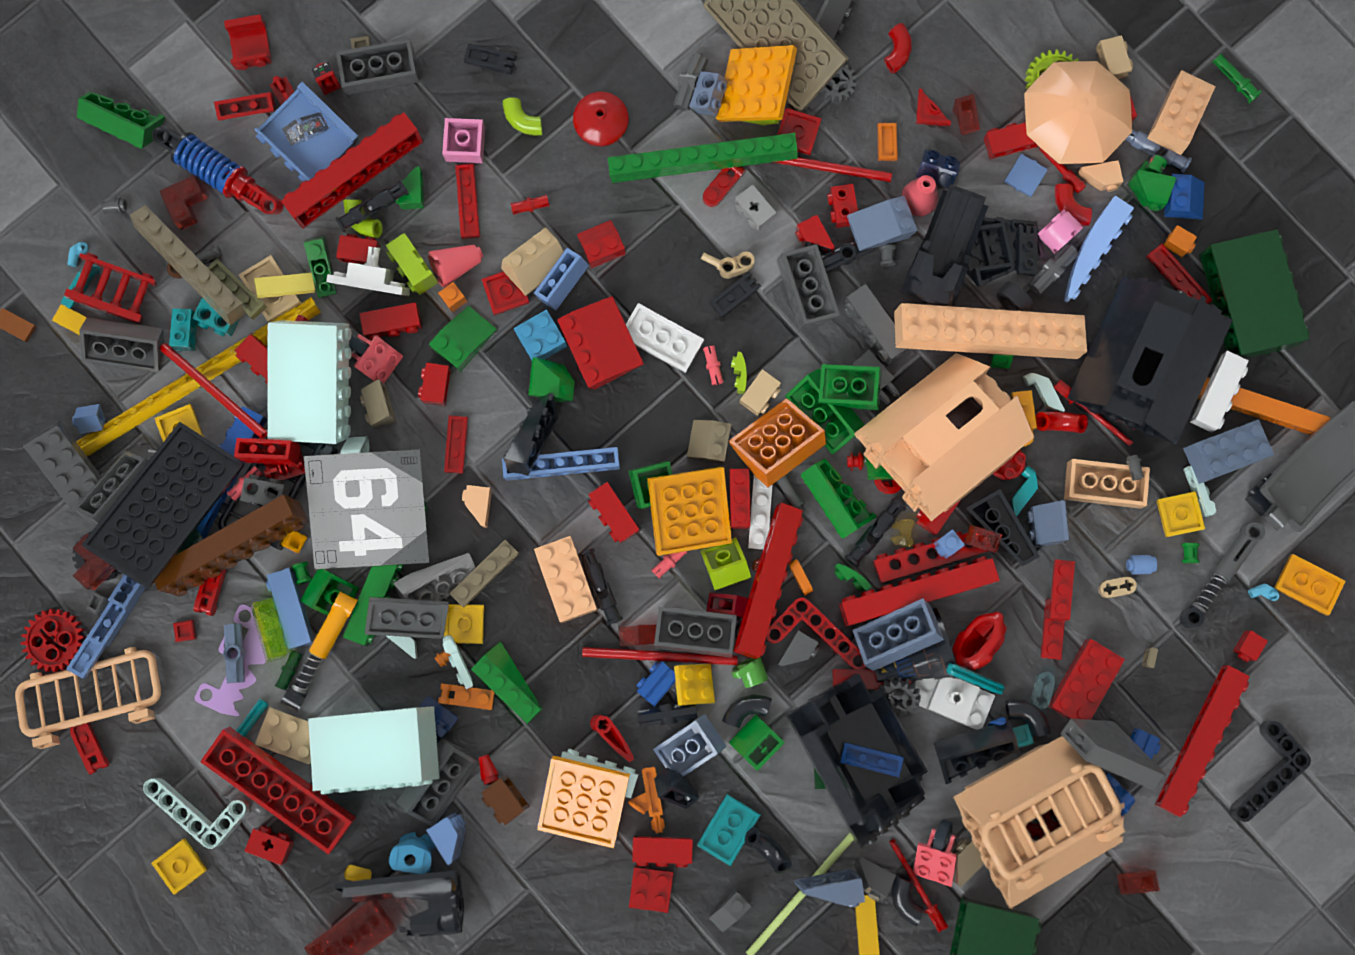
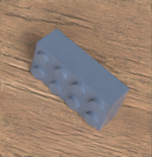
[1184,420,1274,484]
[853,598,944,671]

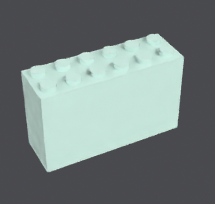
[268,320,351,444]
[308,707,439,794]

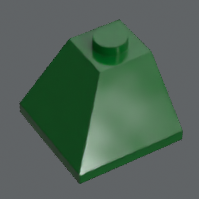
[1128,170,1176,211]
[529,357,575,402]

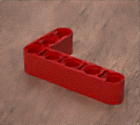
[766,598,866,670]

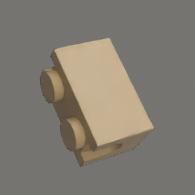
[1096,35,1133,79]
[739,369,781,416]

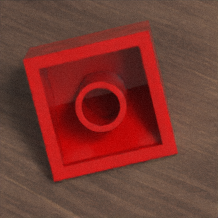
[577,220,626,269]

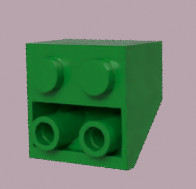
[728,714,785,771]

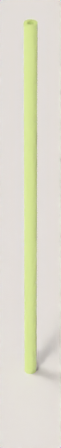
[746,833,854,955]

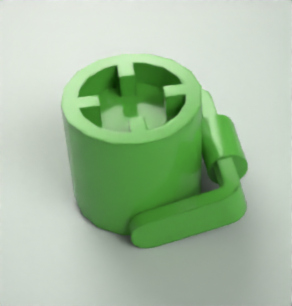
[731,657,768,688]

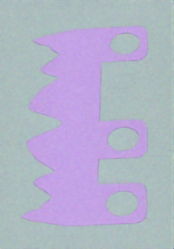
[195,604,280,716]

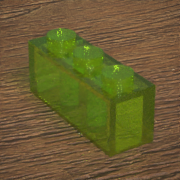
[251,598,287,663]

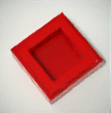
[173,620,197,642]

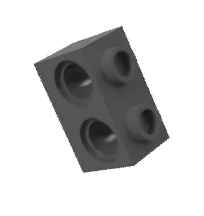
[240,474,284,505]

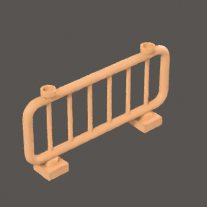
[15,647,161,749]
[981,763,1125,890]

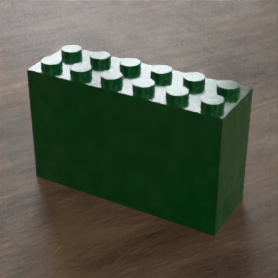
[1199,229,1309,359]
[949,897,1041,955]

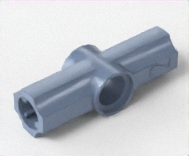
[223,624,246,683]

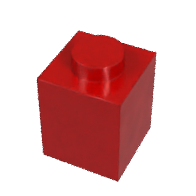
[1233,630,1268,662]

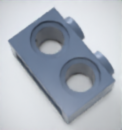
[689,71,728,116]

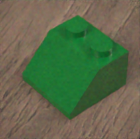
[300,569,359,616]

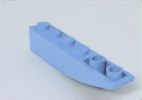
[1064,195,1134,303]

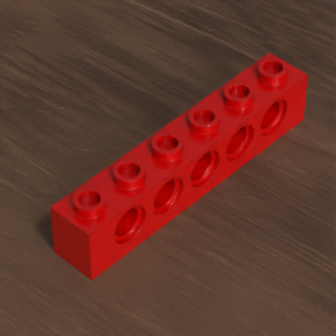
[872,526,993,584]

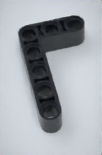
[1229,721,1311,822]

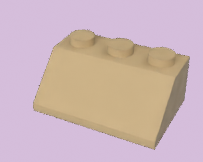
[501,227,564,296]

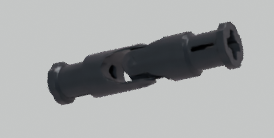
[335,180,409,232]
[844,498,906,568]
[578,548,623,626]

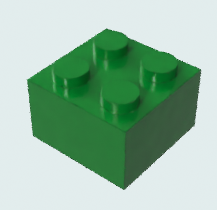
[628,461,672,509]

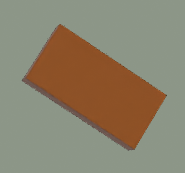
[0,308,37,342]

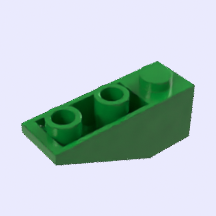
[304,235,337,298]

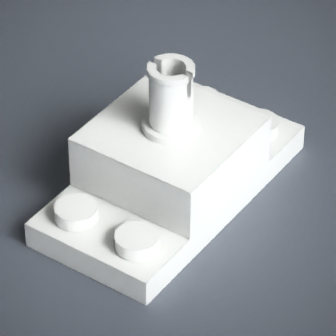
[326,246,410,296]
[910,677,995,730]

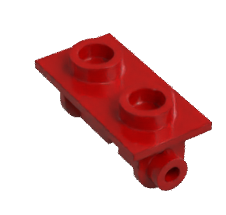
[270,76,294,105]

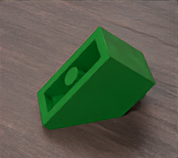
[396,166,424,210]

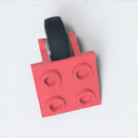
[349,334,403,384]
[914,819,957,887]

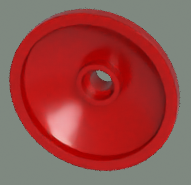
[573,92,629,146]

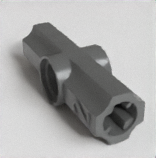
[1028,243,1079,295]

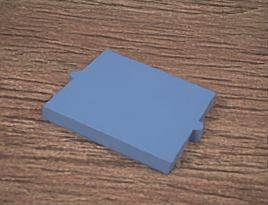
[1004,154,1048,197]

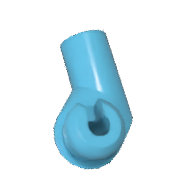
[67,242,88,267]
[1248,584,1280,601]

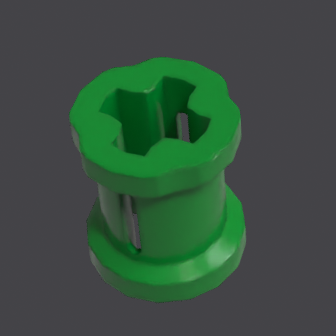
[1181,543,1200,564]
[291,562,312,585]

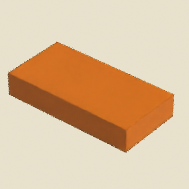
[877,123,898,161]

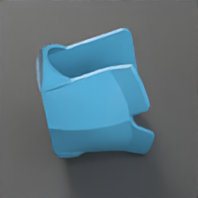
[389,832,436,874]

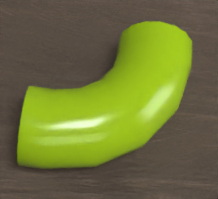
[503,98,542,136]
[343,200,382,238]

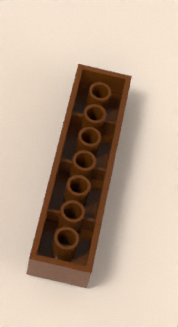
[155,494,309,596]

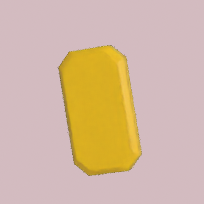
[344,865,372,881]

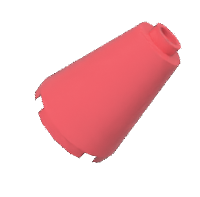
[901,175,939,216]
[428,245,483,287]

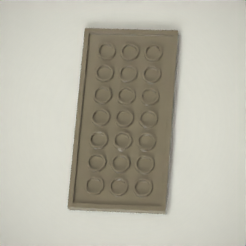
[702,0,849,112]

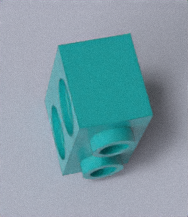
[192,298,240,337]
[169,308,197,351]

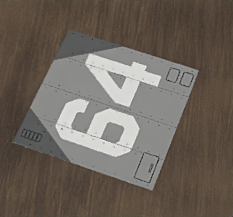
[304,449,429,569]

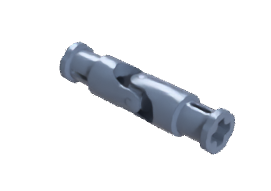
[1125,129,1192,173]

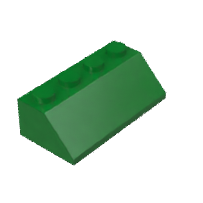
[785,368,865,455]

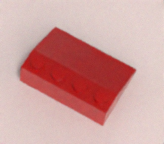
[557,296,644,390]

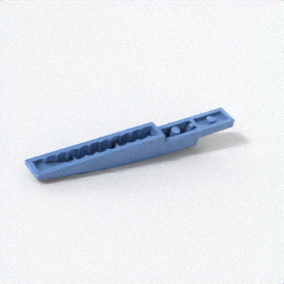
[66,575,145,679]

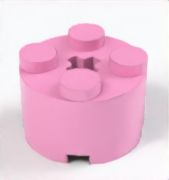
[1038,210,1083,254]

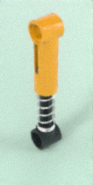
[280,592,358,712]

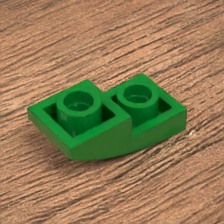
[834,563,872,592]

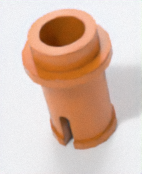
[435,651,451,667]

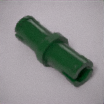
[275,650,303,691]

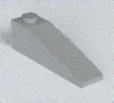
[394,553,475,601]

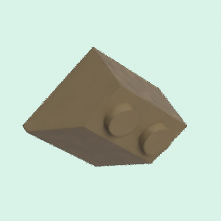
[360,380,396,429]
[687,420,731,464]
[952,837,984,887]

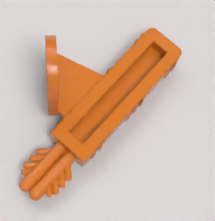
[628,767,665,834]

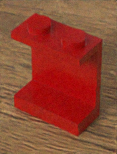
[224,14,272,70]

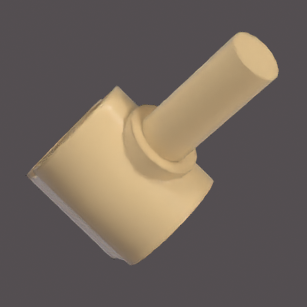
[701,252,755,279]

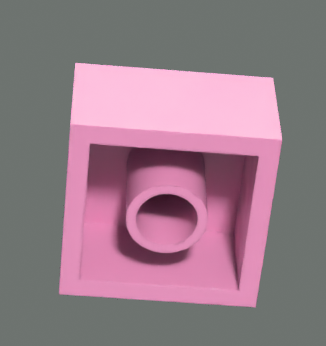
[442,118,485,163]

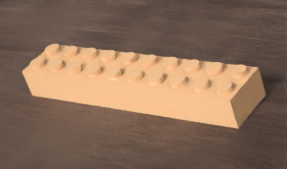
[894,303,1087,359]

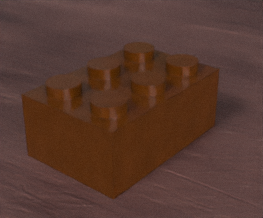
[481,775,530,825]

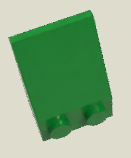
[429,306,497,372]
[818,364,882,410]

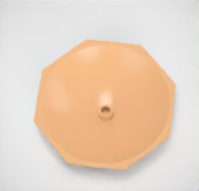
[1024,61,1132,164]

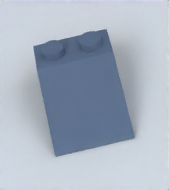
[847,196,918,251]
[1027,500,1069,547]
[653,714,727,776]
[794,868,865,907]

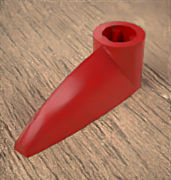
[590,715,634,762]

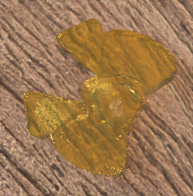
[890,519,915,547]

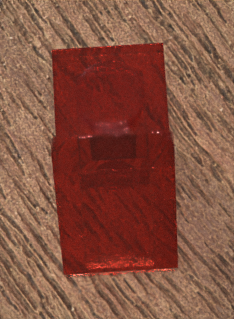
[953,94,980,135]
[965,525,1002,553]
[619,625,656,647]
[1117,868,1160,894]

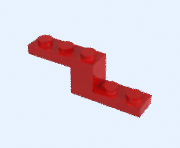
[1040,559,1075,660]

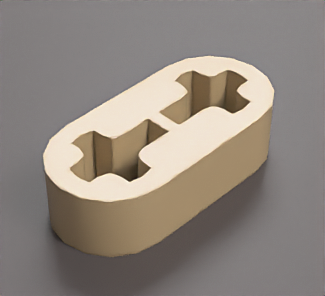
[1098,577,1137,598]

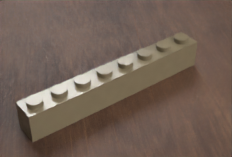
[130,205,245,325]

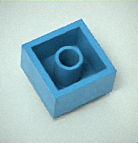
[513,309,567,360]

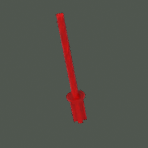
[1054,379,1133,446]
[889,839,948,932]

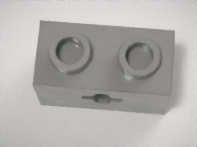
[734,184,776,231]

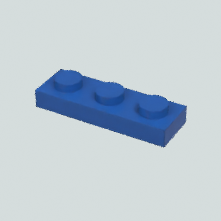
[840,742,904,777]

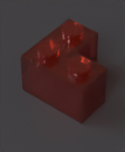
[159,175,207,230]
[73,534,115,591]

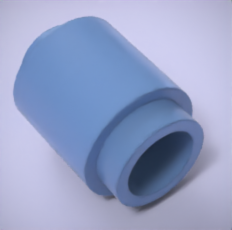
[1126,555,1157,575]

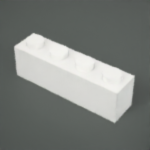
[1190,351,1248,432]

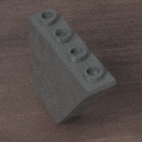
[1060,719,1166,790]

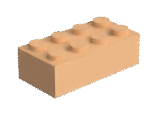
[1147,70,1216,155]
[1064,459,1150,509]
[534,536,598,623]

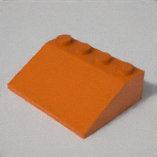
[729,398,826,488]

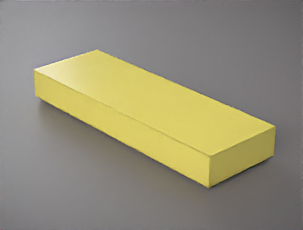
[254,273,315,298]

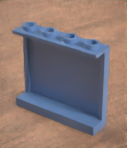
[254,82,358,182]

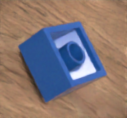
[1164,174,1204,220]

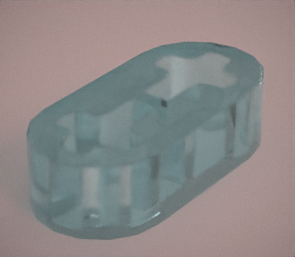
[1031,672,1055,709]

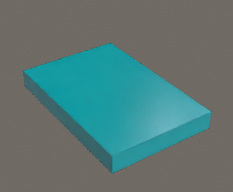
[697,794,761,866]

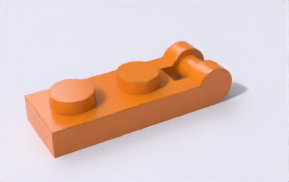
[438,683,495,710]

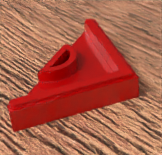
[916,89,951,126]

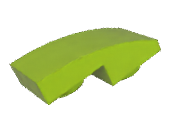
[731,352,747,395]

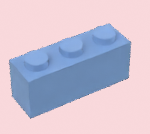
[534,248,589,311]

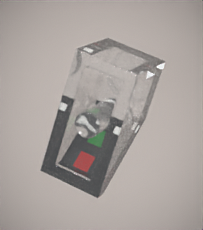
[282,112,329,146]

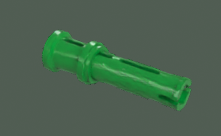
[1212,54,1262,104]

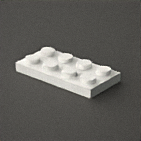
[626,303,704,373]

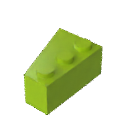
[386,233,438,295]

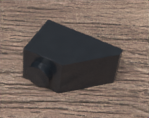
[654,768,700,809]

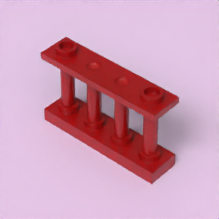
[64,252,157,325]

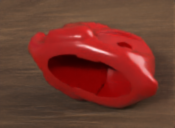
[952,612,1007,671]

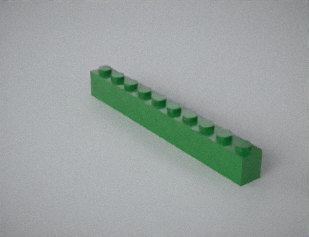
[608,133,797,183]

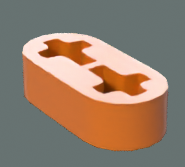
[788,559,813,596]

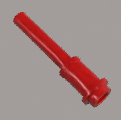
[1039,148,1086,194]

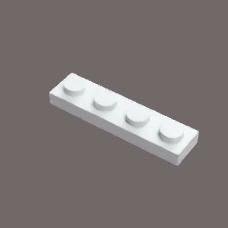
[748,475,772,550]

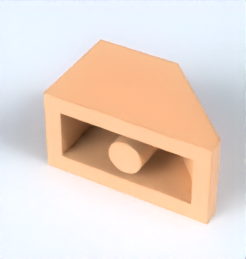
[1077,160,1124,192]
[462,485,492,528]

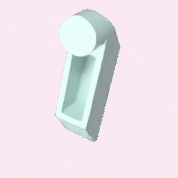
[1023,373,1065,412]
[387,636,418,659]

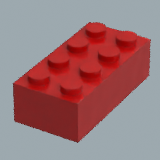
[1047,639,1125,720]

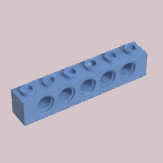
[502,447,620,481]

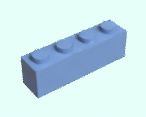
[266,568,314,650]

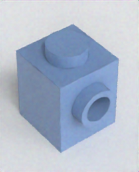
[72,404,106,434]
[934,530,964,559]

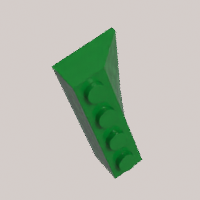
[77,92,165,149]
[800,459,877,539]
[471,641,543,724]

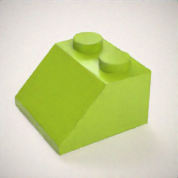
[700,537,751,590]

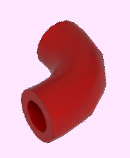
[884,23,912,74]
[1054,183,1092,226]
[1035,412,1088,433]

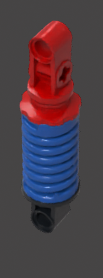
[152,127,284,215]

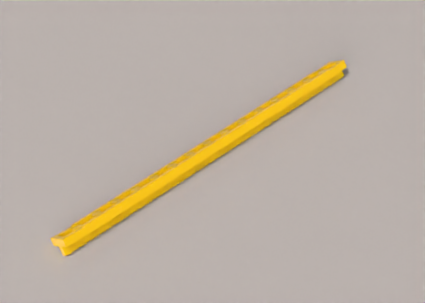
[76,297,321,456]

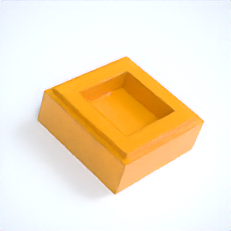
[281,531,308,554]

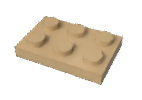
[239,255,301,322]
[255,707,311,765]

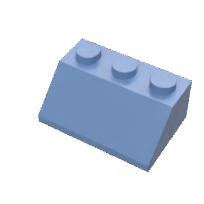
[426,812,466,865]

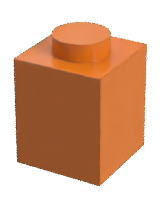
[1163,225,1197,257]
[438,282,467,313]

